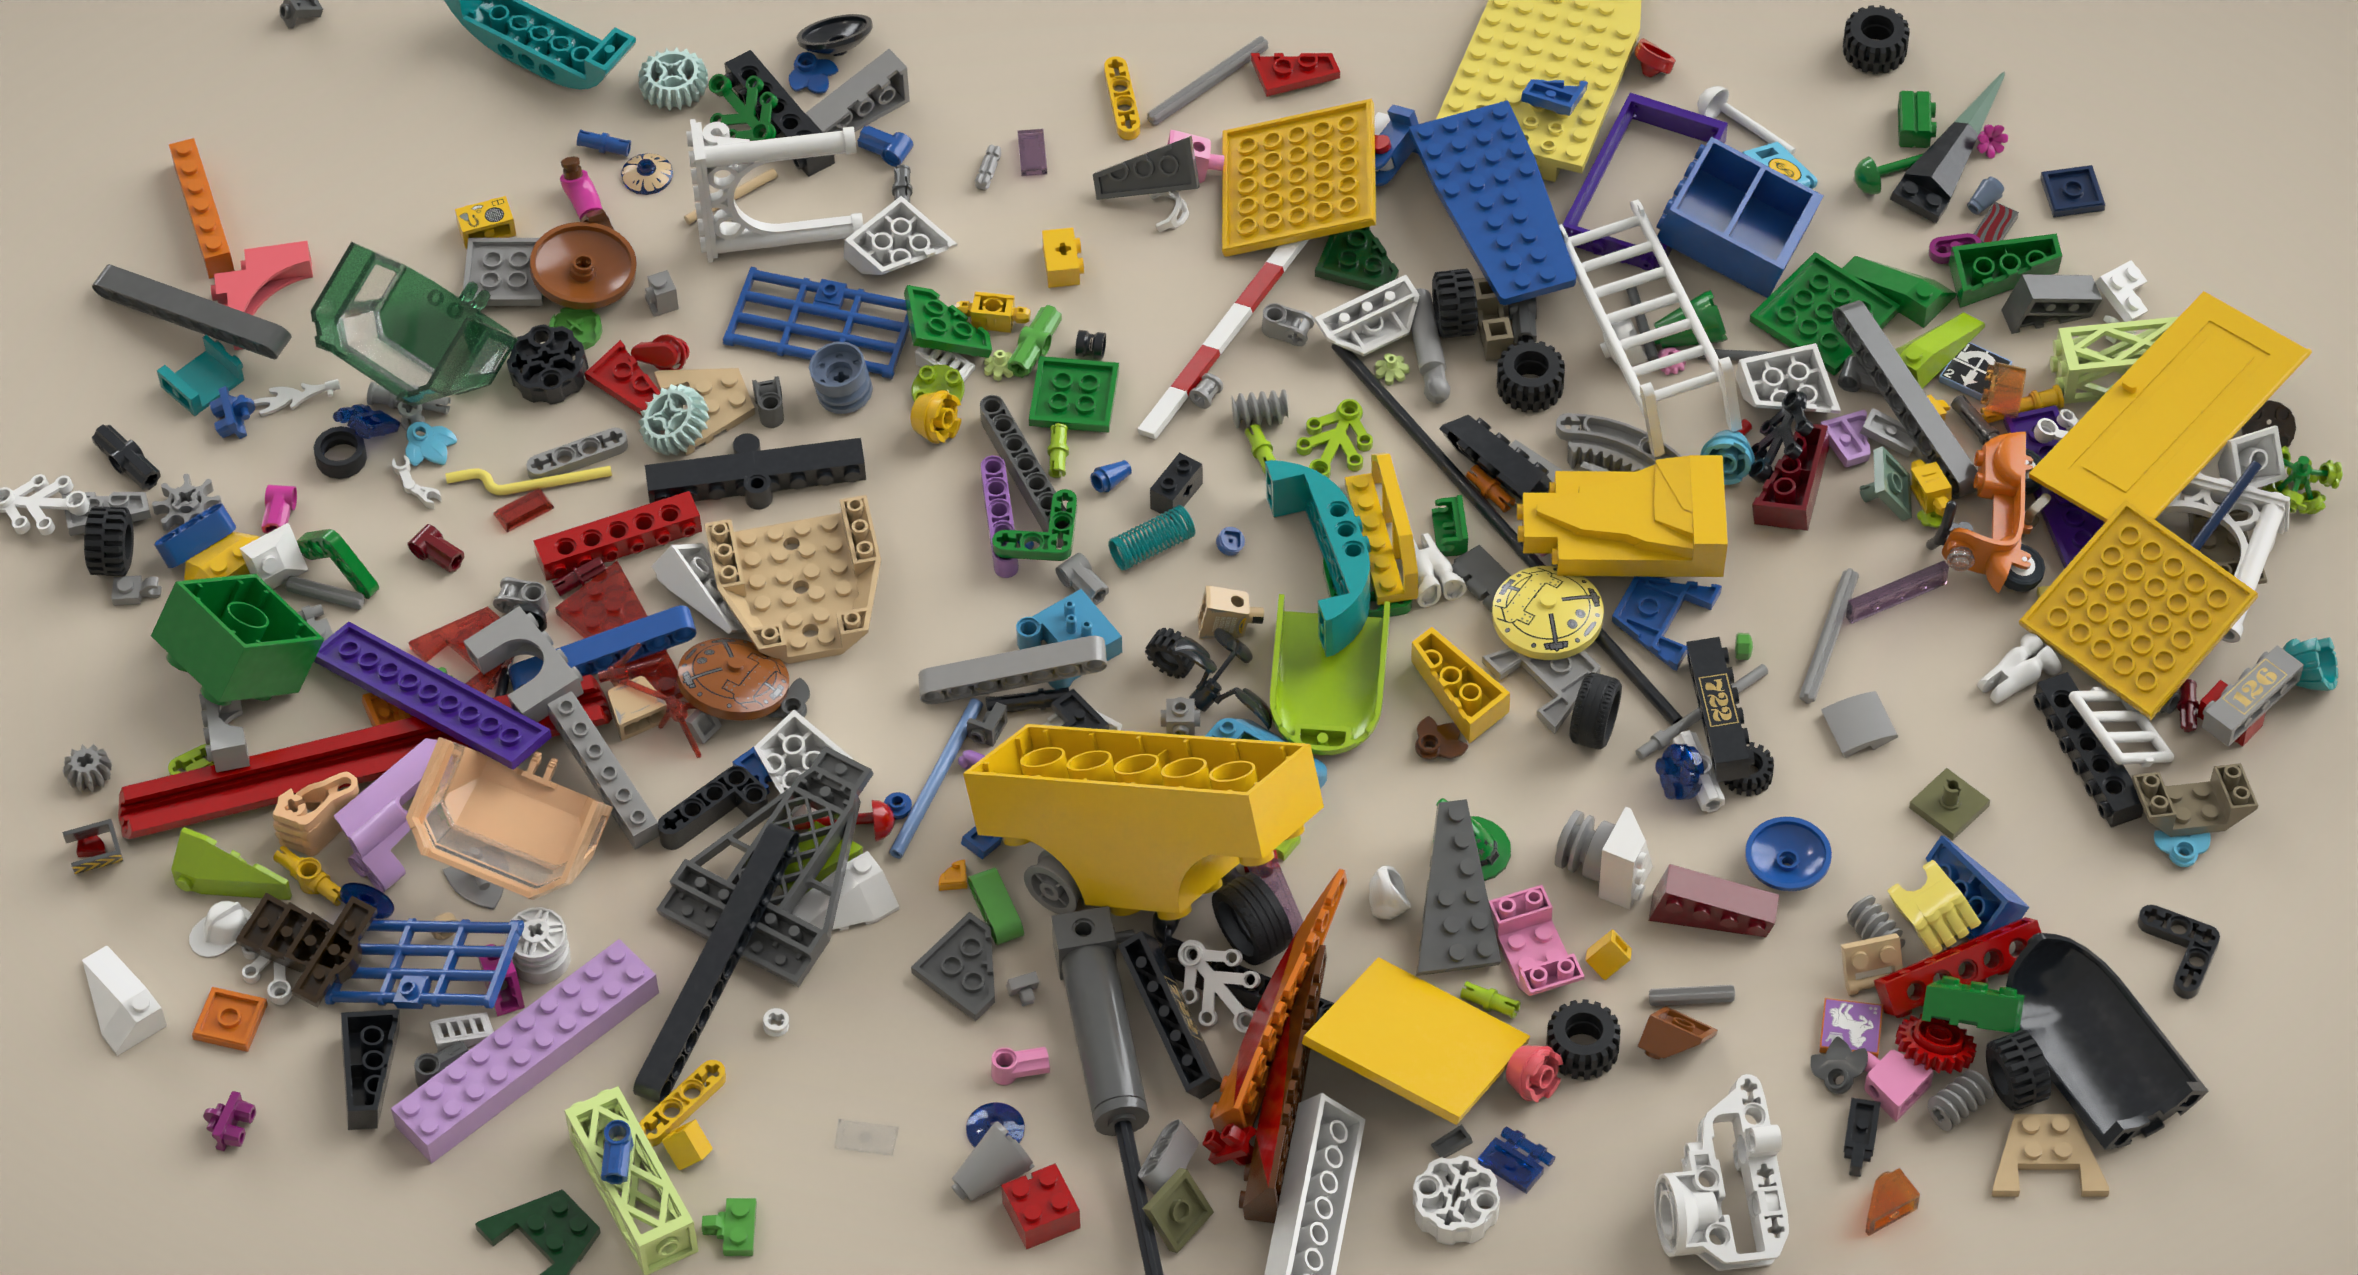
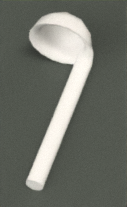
[1697,86,1796,155]

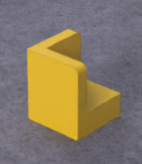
[1585,929,1632,980]
[661,1119,712,1170]

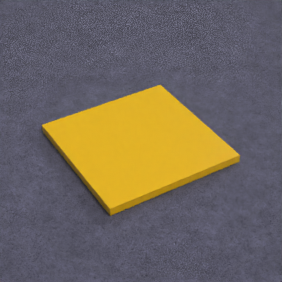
[1222,98,1376,257]
[2019,499,2258,720]
[1302,957,1530,1125]

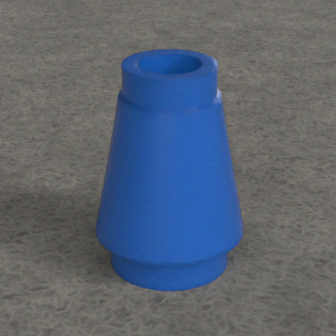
[1090,460,1132,493]

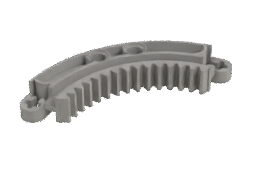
[1556,413,1681,472]

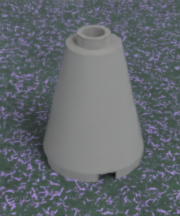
[951,1121,1035,1201]

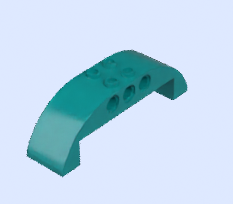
[444,0,636,90]
[1265,460,1371,657]

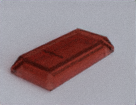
[493,488,554,532]

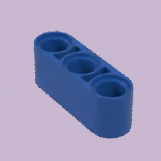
[154,503,236,568]

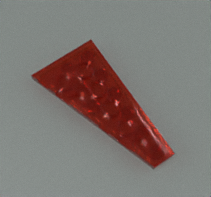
[555,560,683,708]

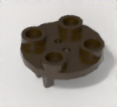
[2241,400,2296,448]

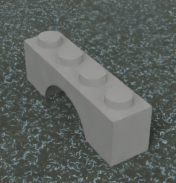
[199,694,250,772]

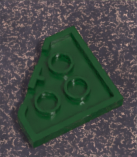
[1315,227,1399,291]

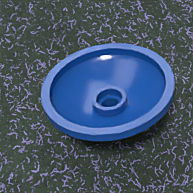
[1745,817,1832,891]

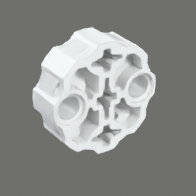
[1412,1155,1500,1245]

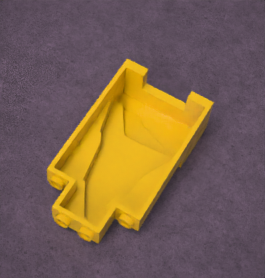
[1517,455,1728,577]

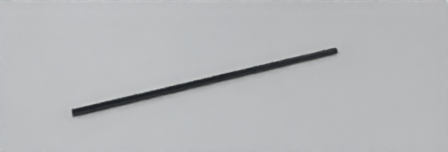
[1331,344,1683,726]

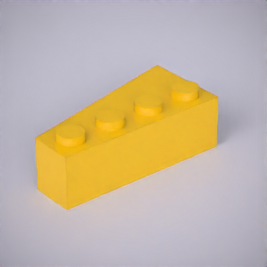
[1411,627,1510,744]

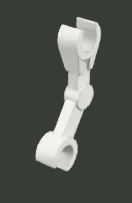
[392,455,442,509]

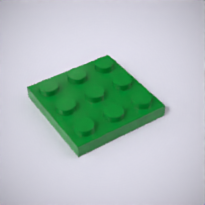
[1029,356,1119,433]

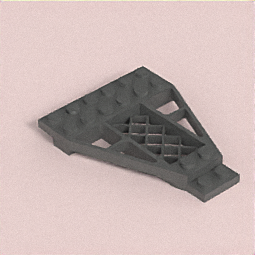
[656,746,874,988]

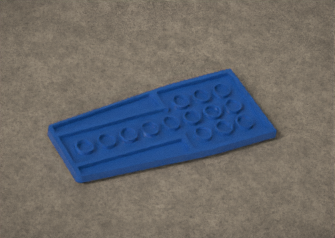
[1409,100,1576,305]

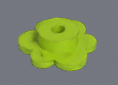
[1917,510,1943,528]

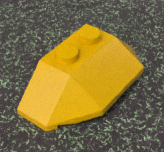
[184,532,261,581]

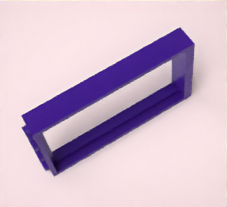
[1562,92,1728,271]

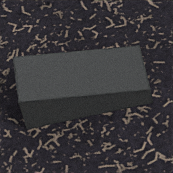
[1431,1124,1473,1158]

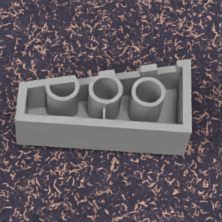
[805,49,910,133]

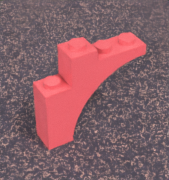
[211,241,313,350]

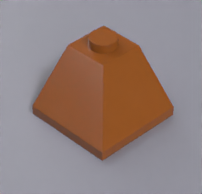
[1638,1006,1718,1060]

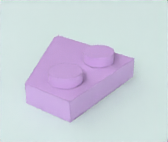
[1820,409,1871,468]

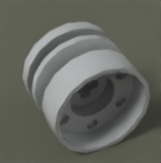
[1555,810,1615,882]

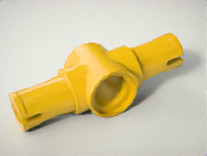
[273,846,347,906]

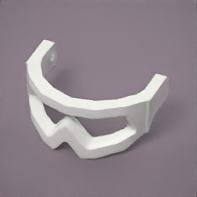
[1149,191,1189,232]

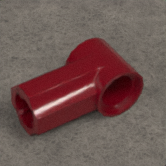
[407,524,465,572]

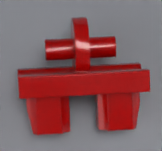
[1202,1123,1257,1166]

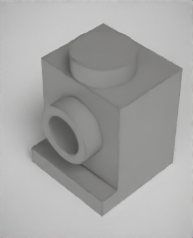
[645,270,679,317]

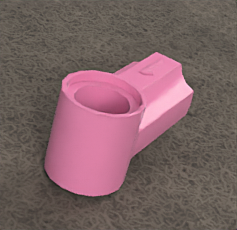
[991,1047,1050,1085]

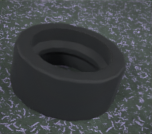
[313,426,367,479]

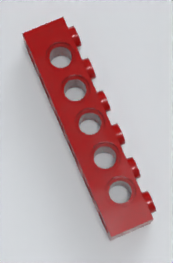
[533,491,702,581]
[1873,917,2041,1018]

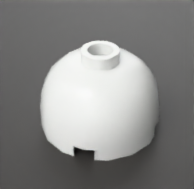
[1600,318,1648,367]

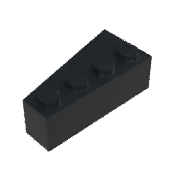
[341,1009,400,1130]

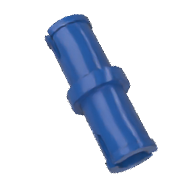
[577,129,631,157]

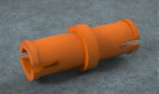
[1466,464,1516,512]

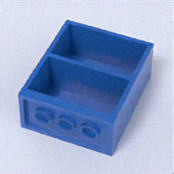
[1656,137,1824,298]

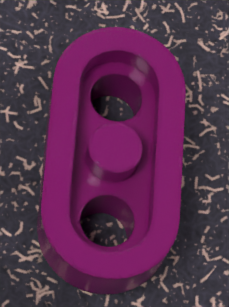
[1928,233,1982,264]

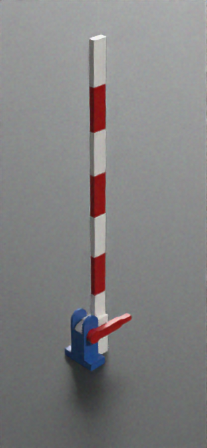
[1138,104,1419,439]

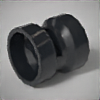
[1075,330,1106,359]

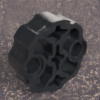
[507,324,589,405]

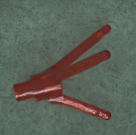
[598,642,667,701]
[658,695,702,758]

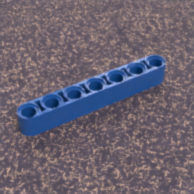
[508,605,697,691]

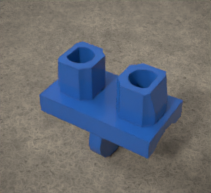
[209,386,256,439]

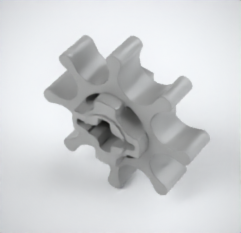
[152,474,222,532]

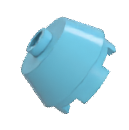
[1700,430,1755,485]

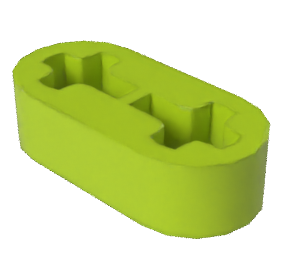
[168,744,215,775]

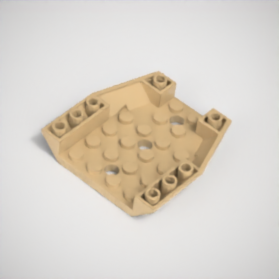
[704,495,881,664]

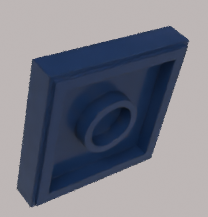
[2040,165,2106,218]

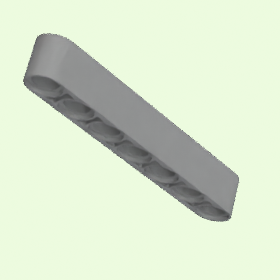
[918,636,1107,704]

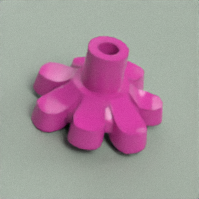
[1977,124,2008,158]

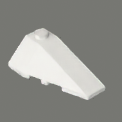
[651,543,745,634]

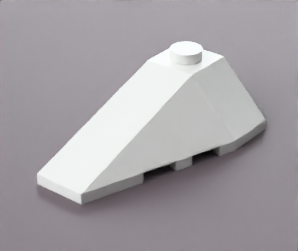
[792,851,900,931]
[82,946,167,1056]

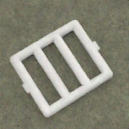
[2069,687,2174,767]

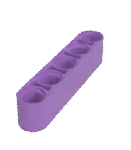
[981,455,1019,578]

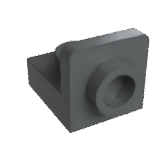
[279,0,323,28]
[967,702,1008,747]

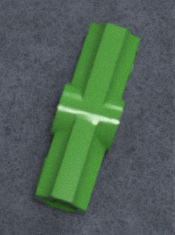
[1007,305,1062,378]

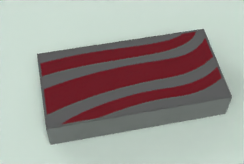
[1973,202,2019,243]

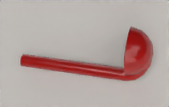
[787,800,895,842]

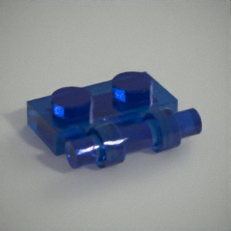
[333,404,401,439]
[1478,1126,1556,1194]

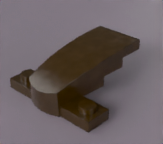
[236,893,378,1008]

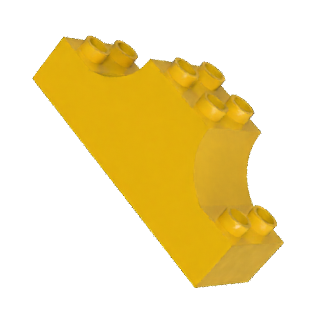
[963,724,1324,921]

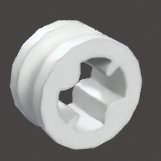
[763,1008,789,1037]

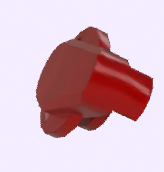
[631,334,690,370]

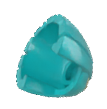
[2282,637,2338,691]

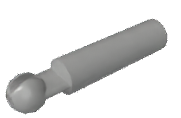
[1411,288,1450,404]

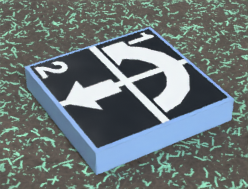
[1939,342,2012,404]

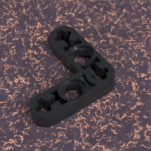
[2138,905,2220,999]

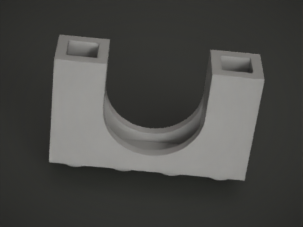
[463,606,584,722]

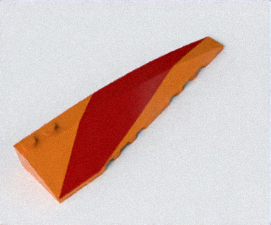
[1210,869,1347,1132]

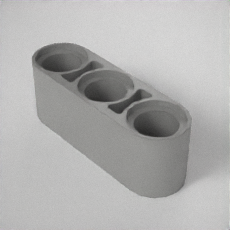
[1138,1119,1199,1195]

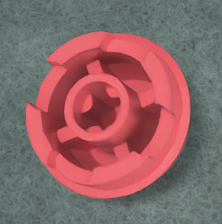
[1506,1045,1563,1102]

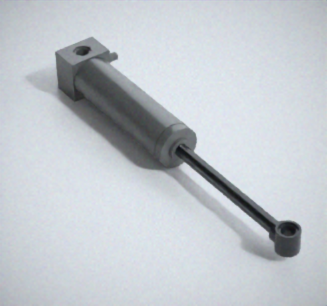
[1051,906,1164,1275]

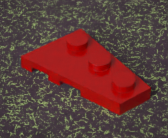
[1251,53,1340,97]
[585,340,661,416]

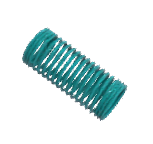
[1108,505,1196,571]

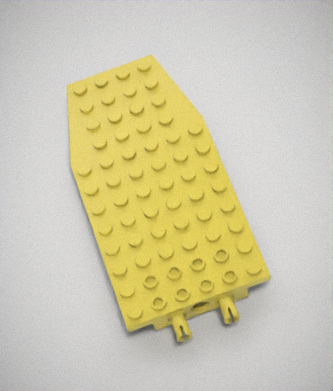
[1436,0,1641,182]

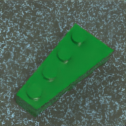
[1949,233,2062,308]

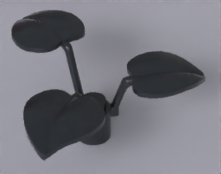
[1173,628,1272,731]

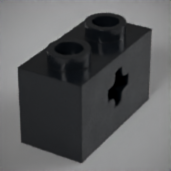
[1150,452,1203,520]

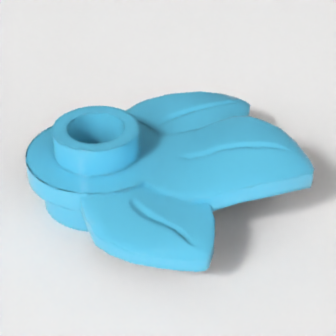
[405,422,457,466]
[2154,830,2211,867]

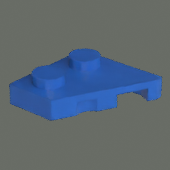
[1521,79,1588,116]

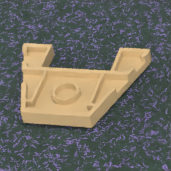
[654,368,755,456]
[1992,1114,2109,1197]

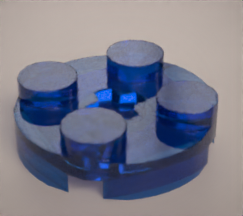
[1655,743,1704,800]

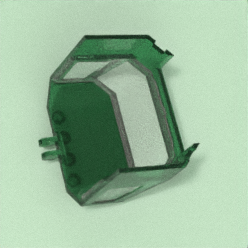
[310,241,518,406]

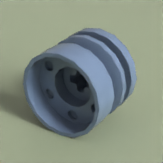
[809,342,873,414]

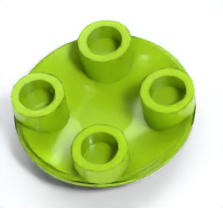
[911,365,965,402]

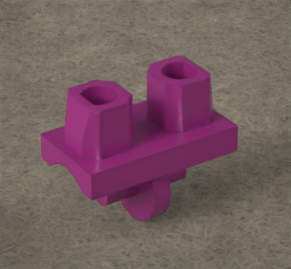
[203,1091,256,1151]

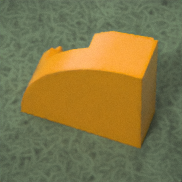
[939,859,967,891]

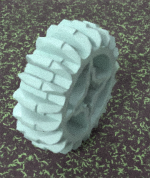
[638,47,708,111]
[638,384,710,456]

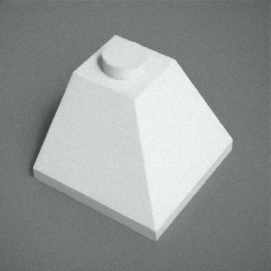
[2218,426,2286,488]
[239,523,308,589]

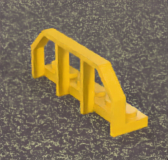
[1345,452,1418,605]

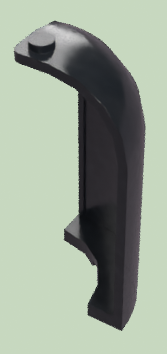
[2006,933,2209,1149]

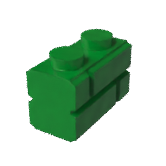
[1898,91,1937,148]

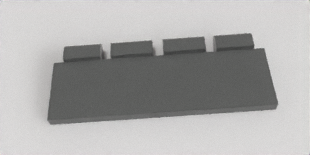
[1452,545,1511,613]

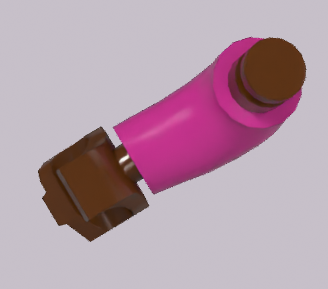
[560,156,614,230]

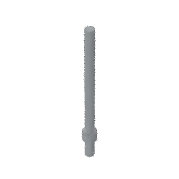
[1635,664,1768,759]

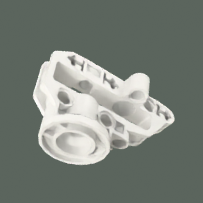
[1654,1074,1789,1271]

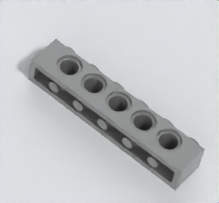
[547,691,659,850]

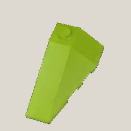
[1895,312,1985,389]
[171,827,292,900]

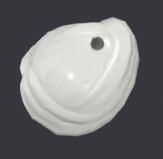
[1369,866,1411,920]

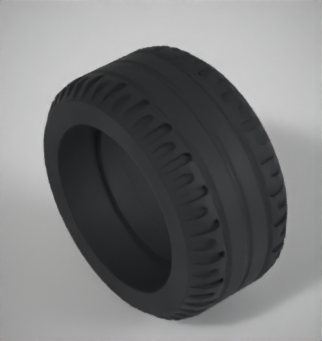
[1569,672,1622,749]

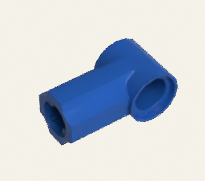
[857,126,914,167]
[601,1120,634,1185]

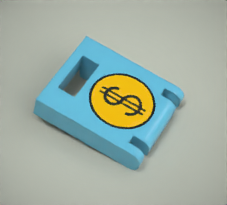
[1742,142,1818,189]

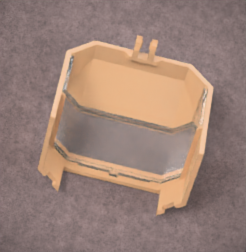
[406,737,613,900]

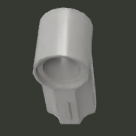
[1055,553,1109,605]

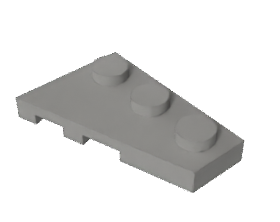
[62,492,151,536]

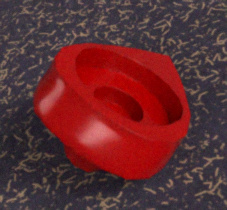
[1635,38,1676,77]

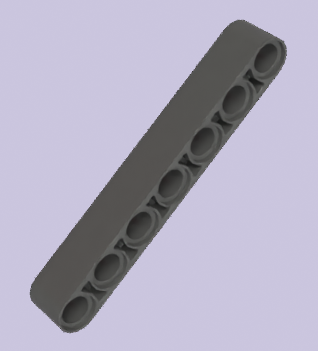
[980,395,1070,548]

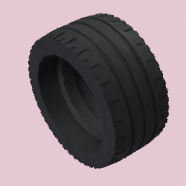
[1212,873,1293,966]

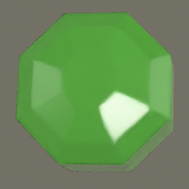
[1735,633,1753,660]

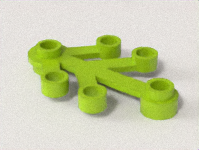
[1296,399,1373,478]

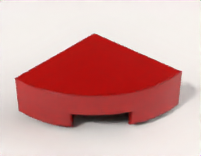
[76,835,106,857]

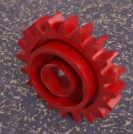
[1895,1014,1977,1074]

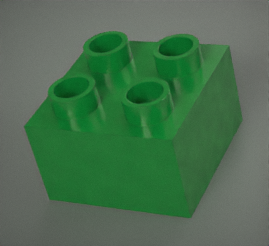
[151,574,324,706]

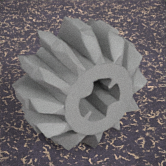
[63,744,112,792]

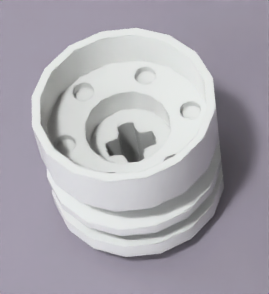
[506,907,571,984]

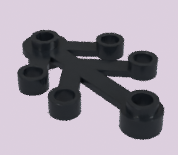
[1749,390,1813,484]

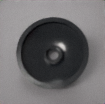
[797,14,873,56]

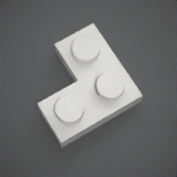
[2095,260,2148,322]

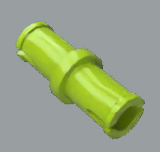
[1047,423,1069,478]
[1245,424,1276,474]
[1460,981,1521,1019]

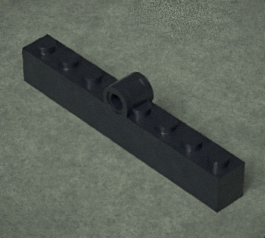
[645,438,866,510]

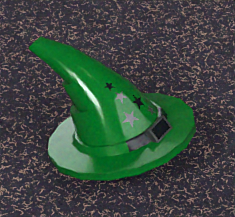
[1433,798,1511,881]

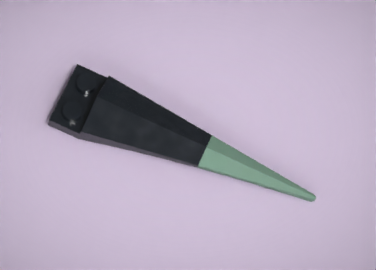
[1890,71,2005,223]

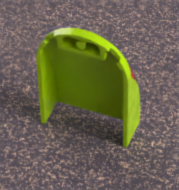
[1270,594,1390,755]

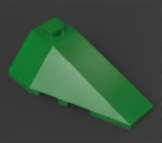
[1842,256,1956,328]

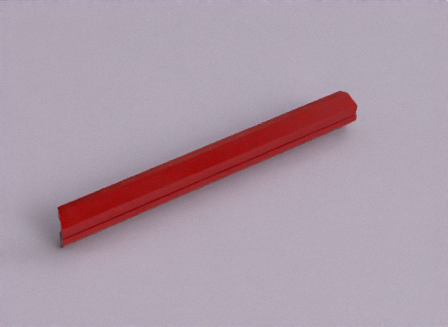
[118,674,613,839]

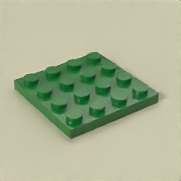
[1749,252,1900,376]

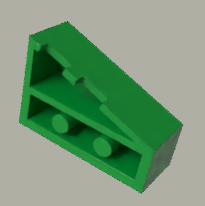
[1922,976,2025,1033]

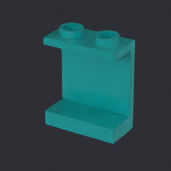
[157,334,244,416]

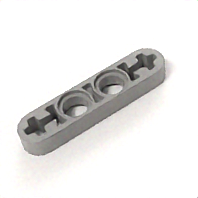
[526,428,628,480]

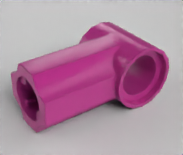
[261,485,297,534]

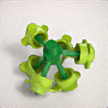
[2261,446,2343,514]

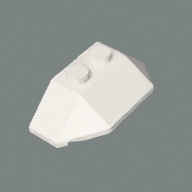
[1314,275,1420,356]

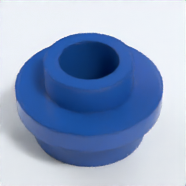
[884,792,912,820]

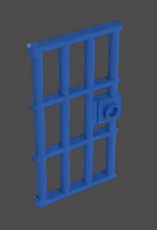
[723,267,910,379]
[325,918,524,1009]

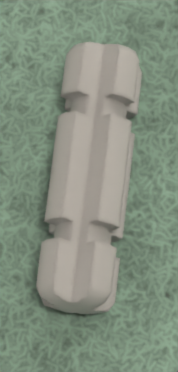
[975,145,1001,190]

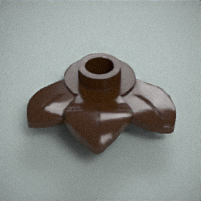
[1415,716,1468,759]

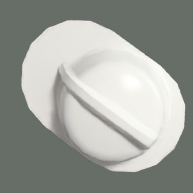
[189,901,252,958]

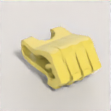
[1887,860,1981,955]

